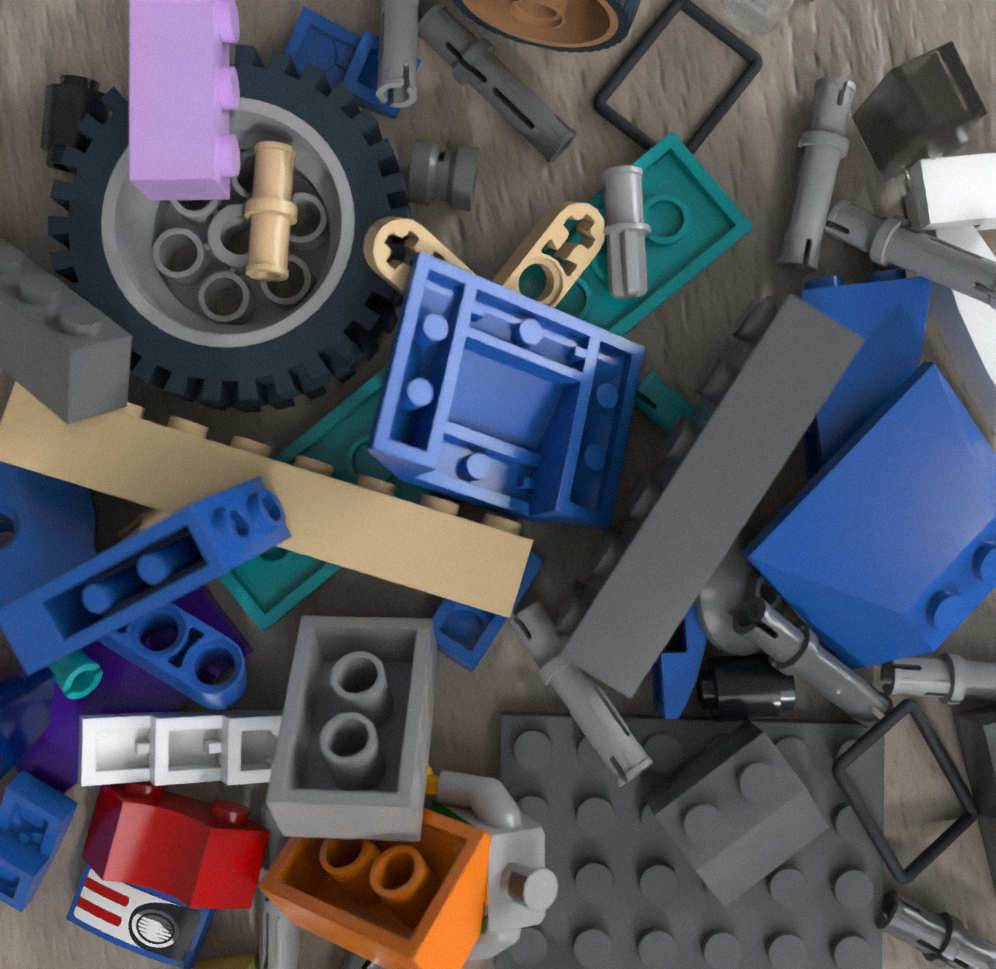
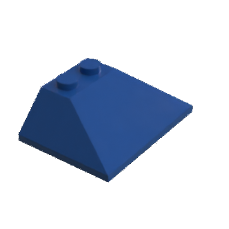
[367,251,645,530]
[741,360,996,670]

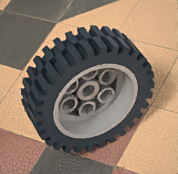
[48,45,414,413]

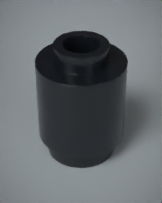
[40,75,111,173]
[696,653,796,722]

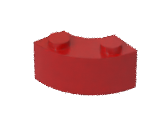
[81,781,270,909]

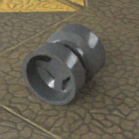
[408,139,479,211]

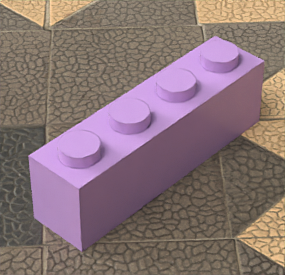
[129,0,240,201]

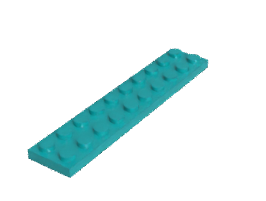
[218,131,754,632]

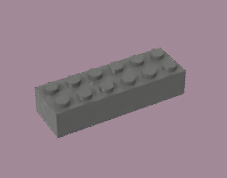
[555,293,865,699]

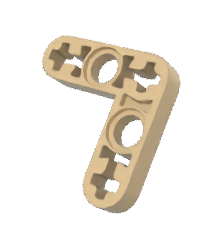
[363,201,605,308]

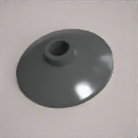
[694,526,786,656]

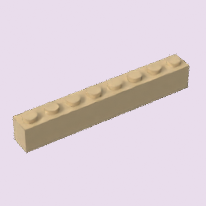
[0,381,533,618]

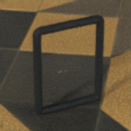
[593,0,763,154]
[832,699,978,885]

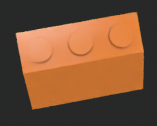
[257,808,491,969]

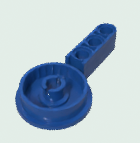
[0,461,248,710]

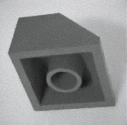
[644,720,829,907]

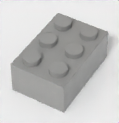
[266,616,440,841]

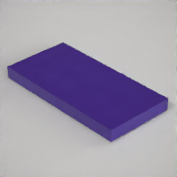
[0,584,254,794]

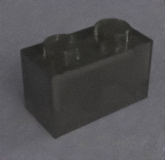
[852,41,988,182]

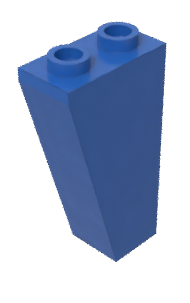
[794,269,932,482]
[0,476,292,675]

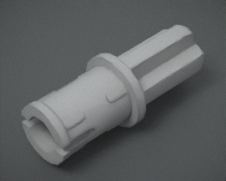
[601,165,651,300]

